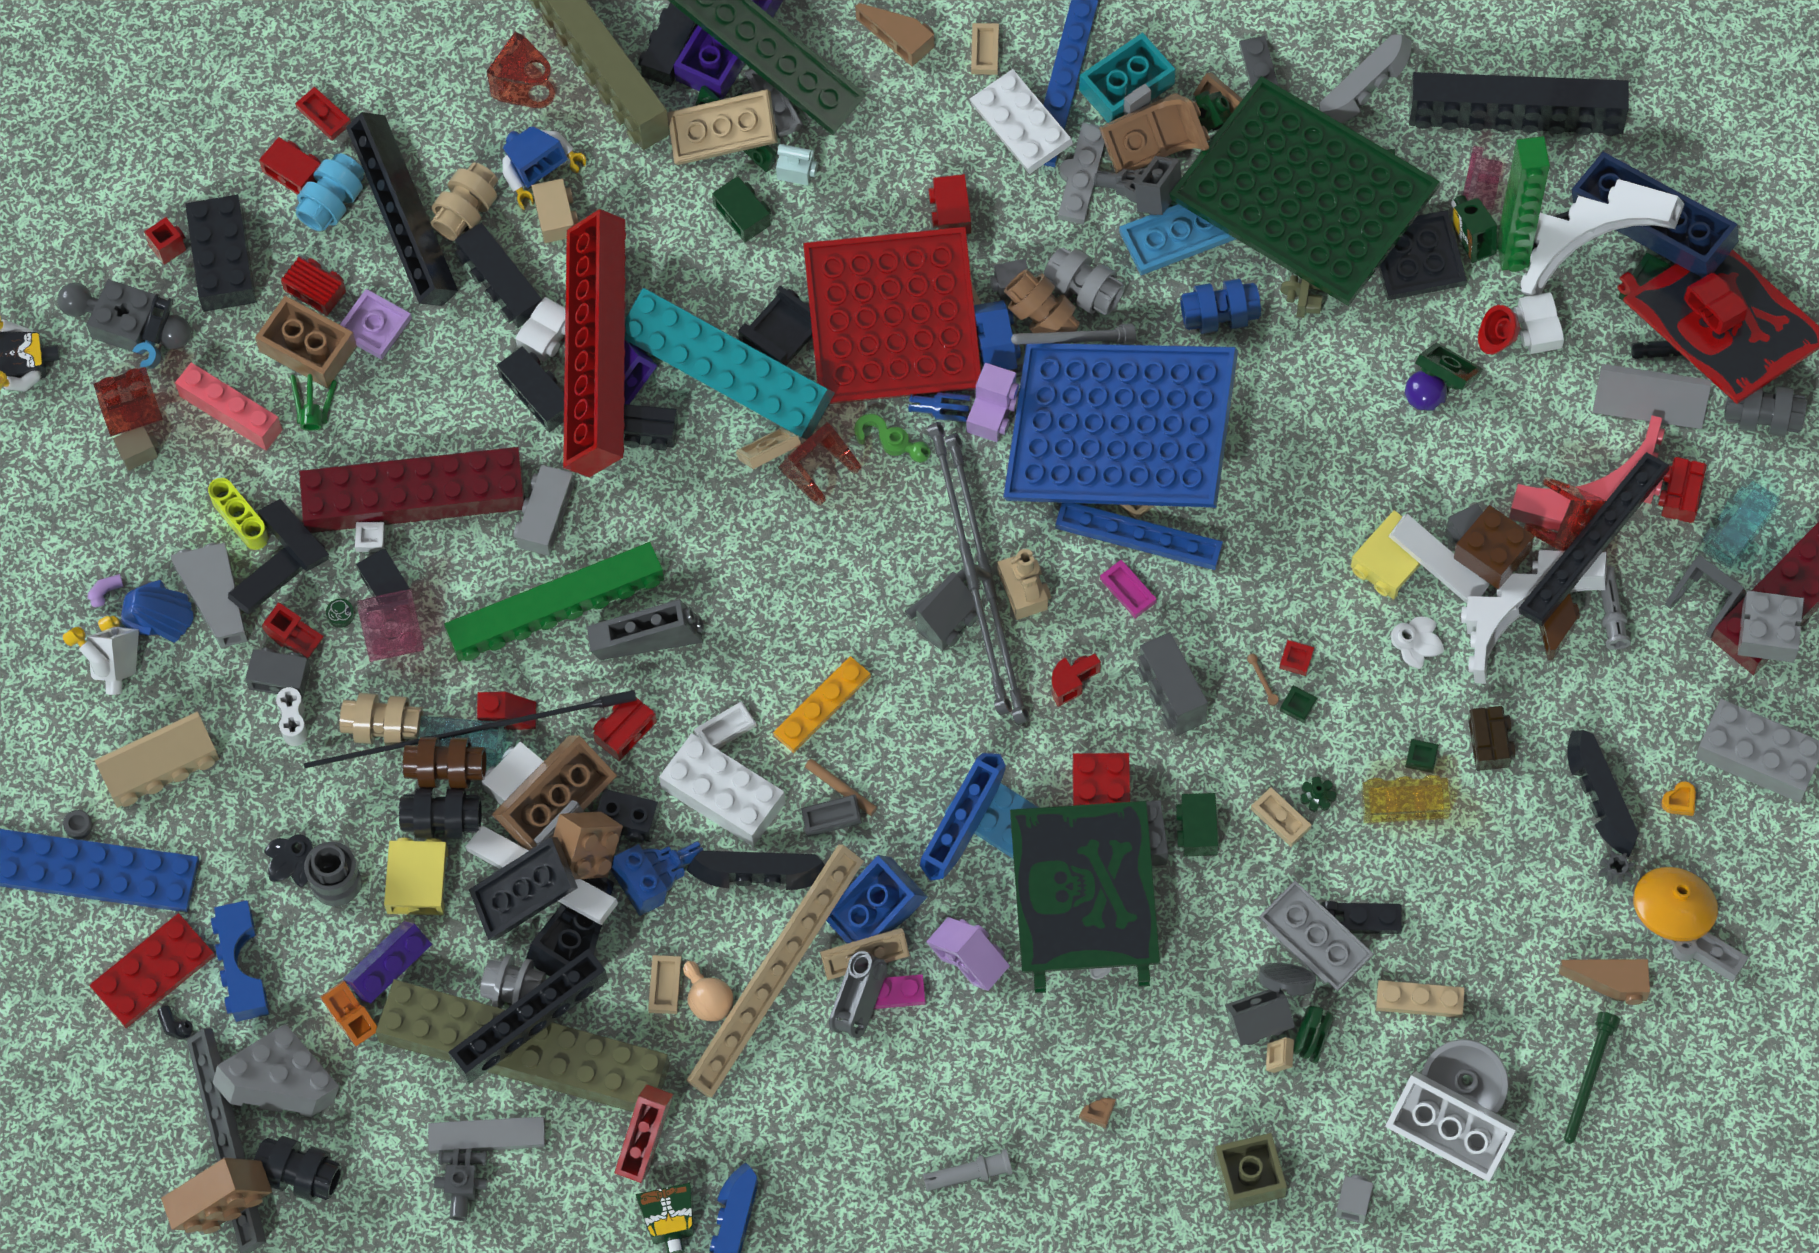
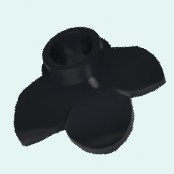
[264,834,313,888]

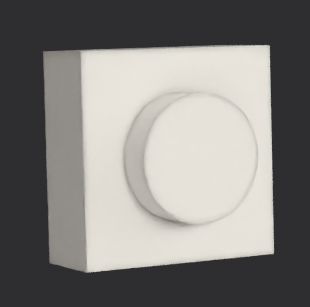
[355,522,385,552]

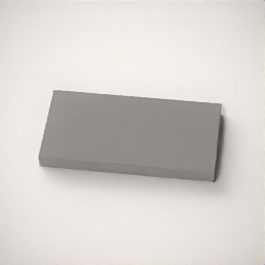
[1593,364,1711,429]

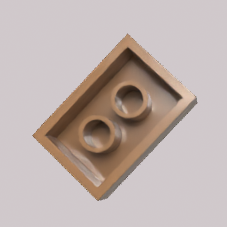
[255,296,357,388]
[161,1158,272,1234]

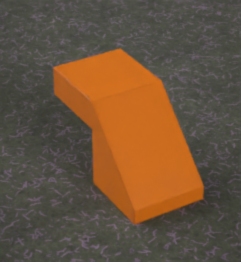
[320,981,377,1046]

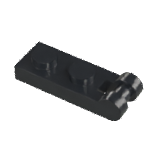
[1321,901,1402,934]

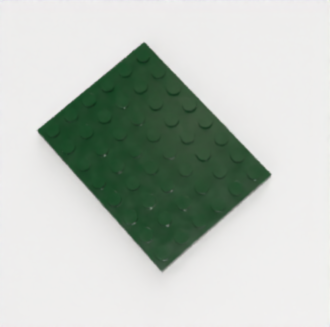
[1169,76,1440,306]

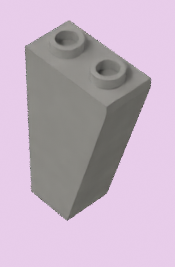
[170,542,248,648]

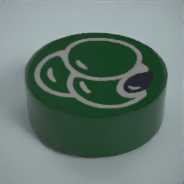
[326,599,355,628]

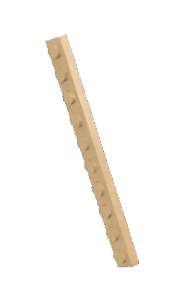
[686,844,864,1098]

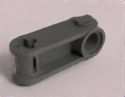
[829,951,888,1038]

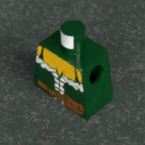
[1451,195,1497,263]
[636,1183,694,1253]

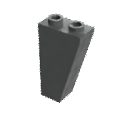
[587,599,704,660]

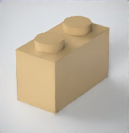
[531,178,579,244]

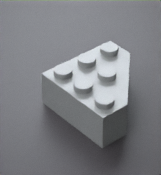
[212,1024,339,1117]

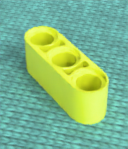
[208,478,268,550]

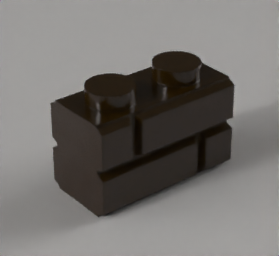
[1468,706,1515,771]

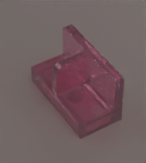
[1463,146,1503,210]

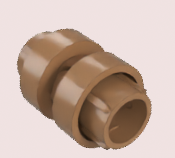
[1004,269,1080,344]

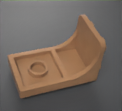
[1099,93,1210,173]

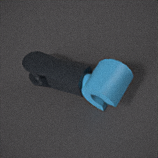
[132,294,174,369]

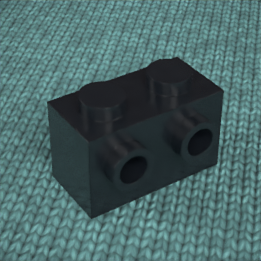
[597,789,660,843]

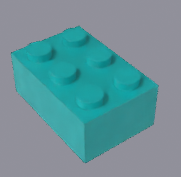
[1079,32,1176,123]

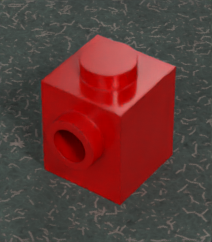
[144,217,186,265]

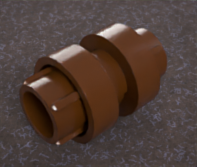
[403,737,487,789]

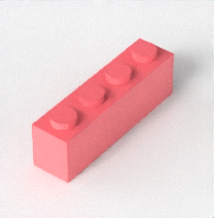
[175,362,282,451]

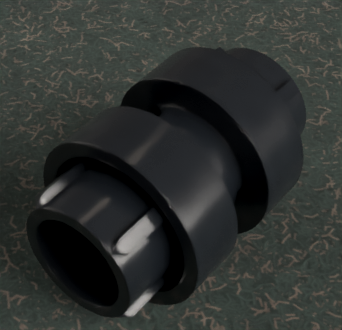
[399,788,482,839]
[254,1136,342,1202]

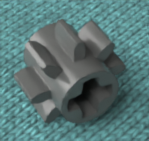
[1598,851,1634,889]

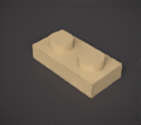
[1251,787,1312,847]

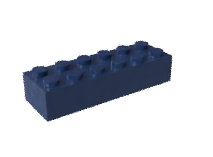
[1571,152,1739,278]

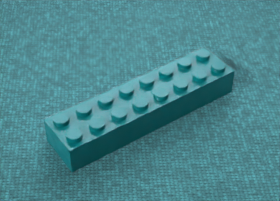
[624,288,835,440]

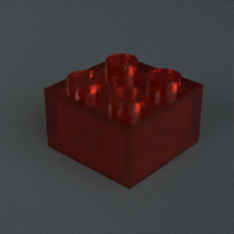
[93,367,163,437]

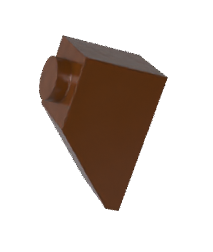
[1539,594,1580,661]

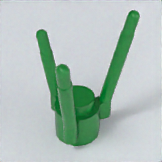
[290,374,337,431]

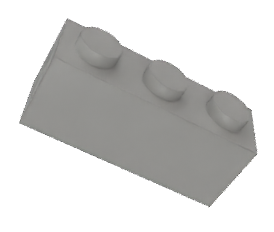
[514,465,575,556]

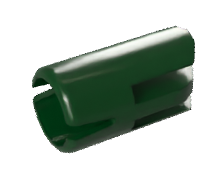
[1293,1006,1334,1064]

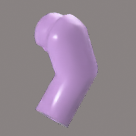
[88,574,124,607]

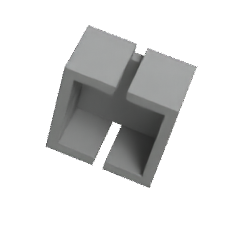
[1737,591,1804,663]

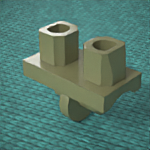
[1280,275,1323,318]

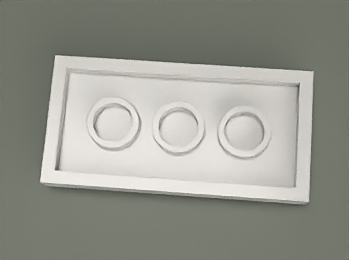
[970,69,1073,174]

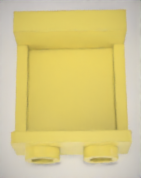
[1351,510,1421,600]
[384,838,448,915]

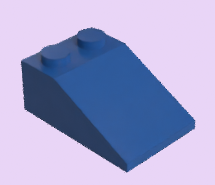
[826,855,928,944]

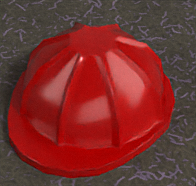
[1477,305,1521,355]

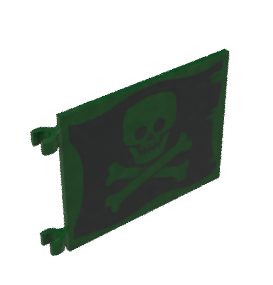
[1010,801,1160,994]

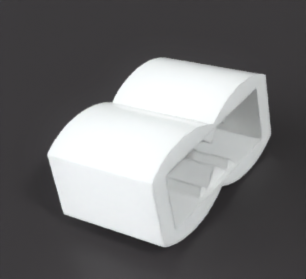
[1514,292,1564,354]
[515,297,566,362]

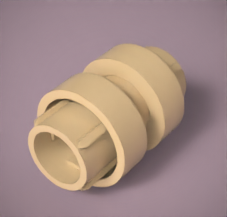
[431,163,498,241]
[339,693,423,746]

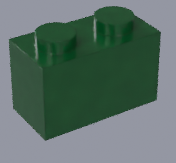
[712,176,771,243]
[1176,793,1218,857]

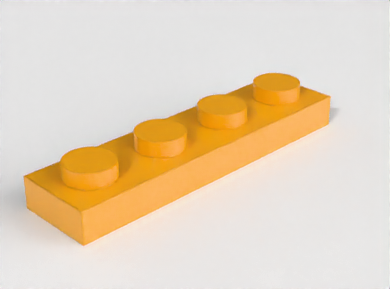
[773,656,871,753]

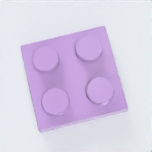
[340,289,412,360]

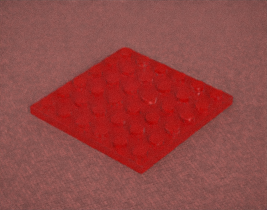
[803,227,981,404]

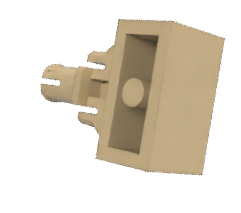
[998,549,1051,620]

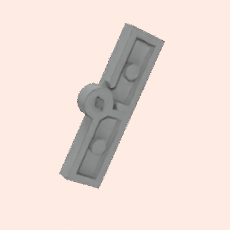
[1058,122,1105,225]
[1634,915,1749,982]

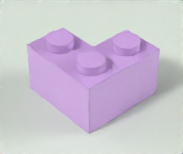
[966,363,1019,442]
[926,917,1010,991]

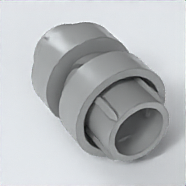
[1044,248,1125,315]

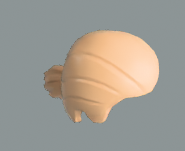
[683,961,734,1021]

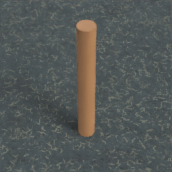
[805,758,877,816]

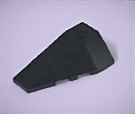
[526,878,614,976]

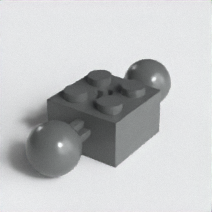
[57,279,191,355]

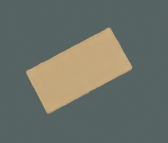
[667,89,778,165]

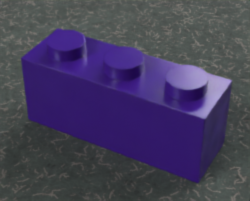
[342,921,432,1004]

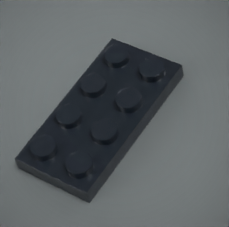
[469,837,578,940]

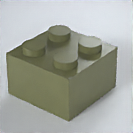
[1214,1133,1287,1211]

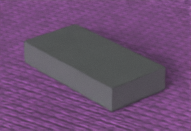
[801,794,862,837]

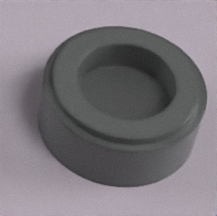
[63,810,93,839]

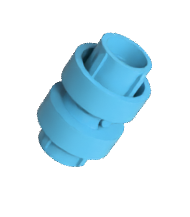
[295,153,364,231]

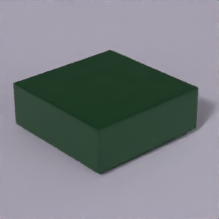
[1280,685,1318,723]
[1405,739,1439,773]

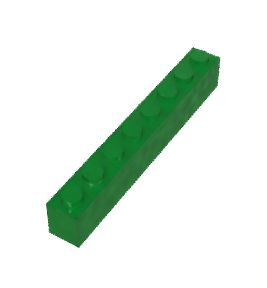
[1497,136,1550,272]
[444,542,664,662]

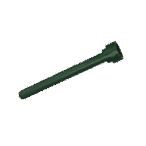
[1564,1012,1621,1144]

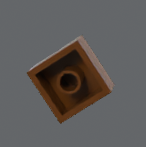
[1454,505,1535,590]

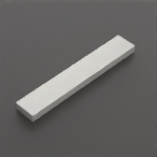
[465,825,618,925]

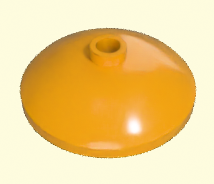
[1633,867,1718,941]

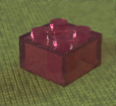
[357,589,425,662]

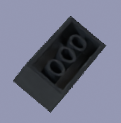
[185,194,257,312]

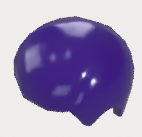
[1404,370,1448,411]

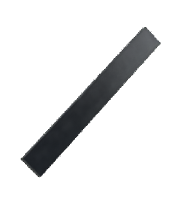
[1518,452,1669,626]

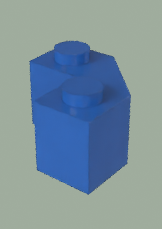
[974,300,1021,370]

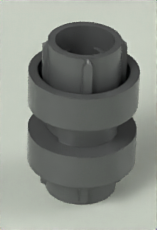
[1724,385,1807,437]
[304,842,362,906]

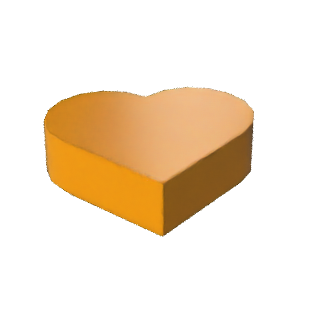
[1661,781,1696,816]

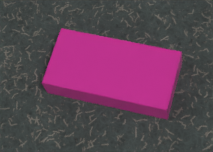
[1100,560,1157,619]

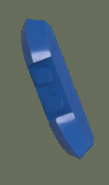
[920,753,1006,881]
[710,1163,758,1253]

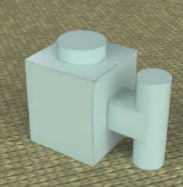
[776,144,818,186]

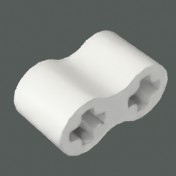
[276,687,308,746]

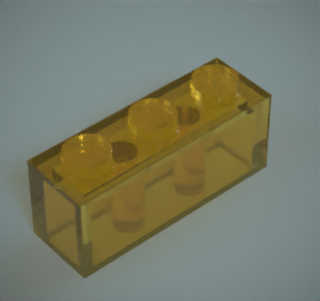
[1361,775,1450,823]

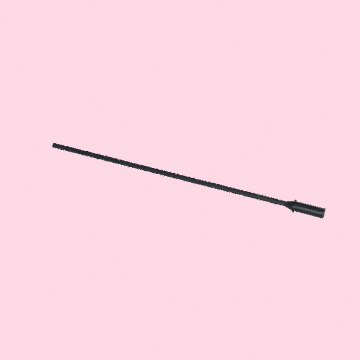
[304,690,637,768]

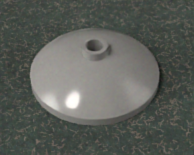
[1422,1039,1509,1114]

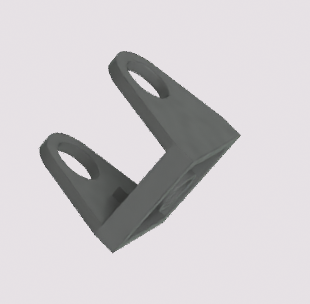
[1665,555,1746,639]

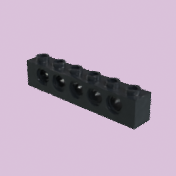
[448,949,608,1084]

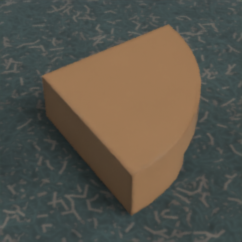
[1079,1098,1116,1128]

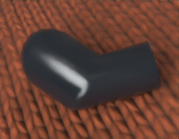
[157,1006,193,1040]

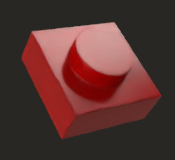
[1279,640,1314,676]

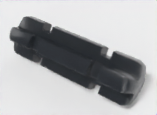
[1631,340,1682,359]

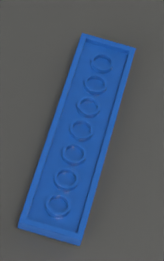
[0,829,199,913]

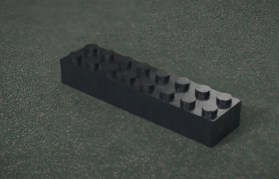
[1409,72,1629,136]

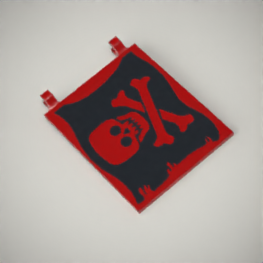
[1617,250,1819,404]

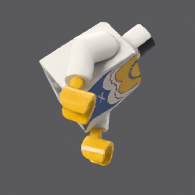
[63,616,139,695]

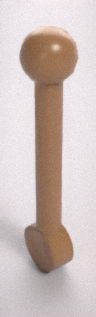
[1247,654,1279,706]

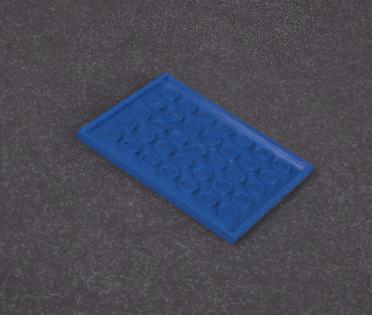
[1003,343,1238,508]

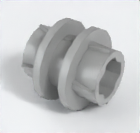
[480,954,546,1009]

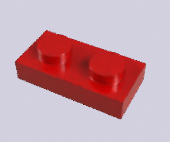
[295,87,351,141]

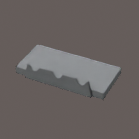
[1259,881,1374,992]

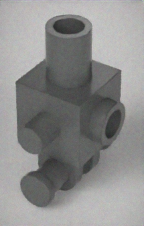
[434,1149,488,1221]

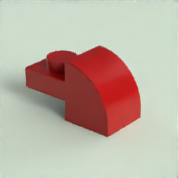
[262,602,324,659]
[1051,653,1101,707]

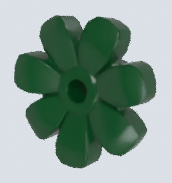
[1300,777,1336,812]

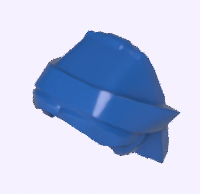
[121,580,193,643]

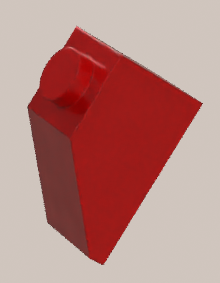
[477,692,537,730]

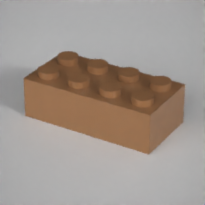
[492,735,617,851]

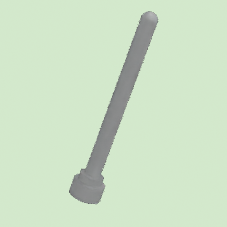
[1011,324,1136,345]

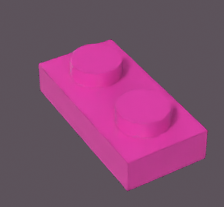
[874,974,925,1009]

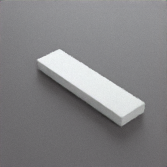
[1388,514,1490,603]

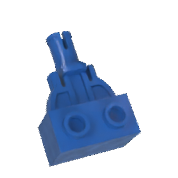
[611,841,704,916]

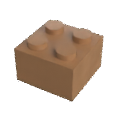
[553,812,623,880]

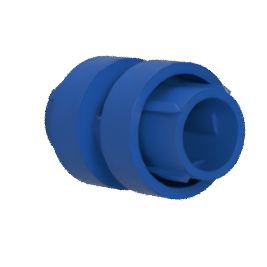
[1180,279,1261,334]

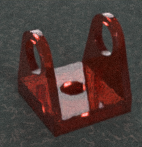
[486,31,555,109]
[778,422,861,506]
[1524,477,1606,551]

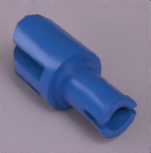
[908,392,971,422]

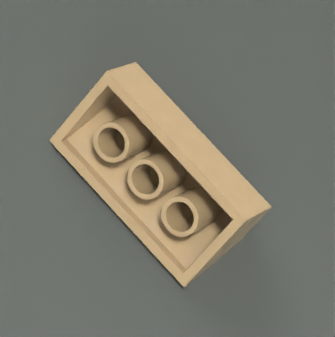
[94,711,219,808]

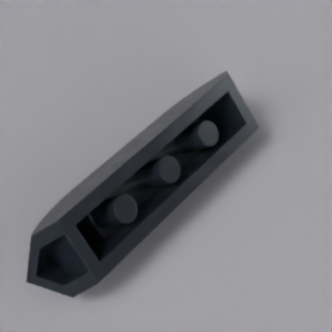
[1567,730,1639,857]
[686,850,825,890]

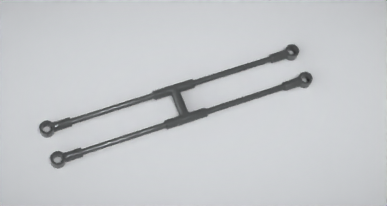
[927,422,1030,725]

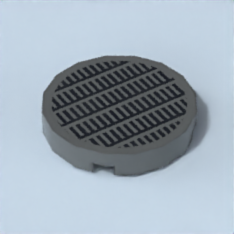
[1259,963,1316,996]

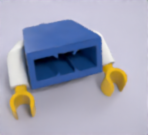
[502,126,586,210]

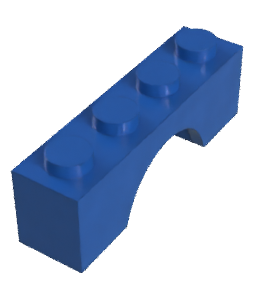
[211,900,270,1022]

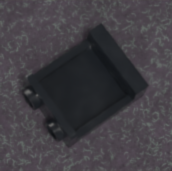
[738,286,813,366]

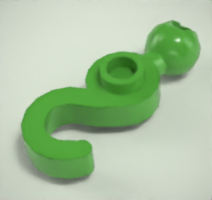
[854,414,931,463]

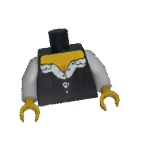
[0,317,61,392]

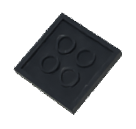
[1378,210,1467,301]

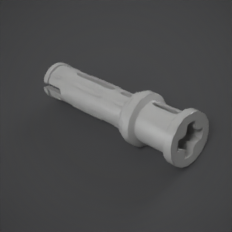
[1601,566,1631,650]
[923,1149,1013,1192]

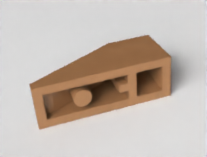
[855,3,935,67]
[1559,959,1650,1005]

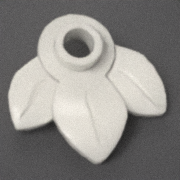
[1391,617,1444,669]

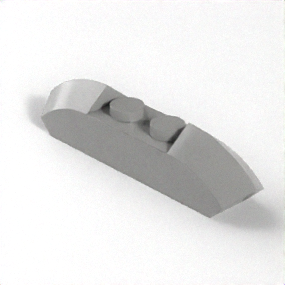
[1319,34,1412,123]

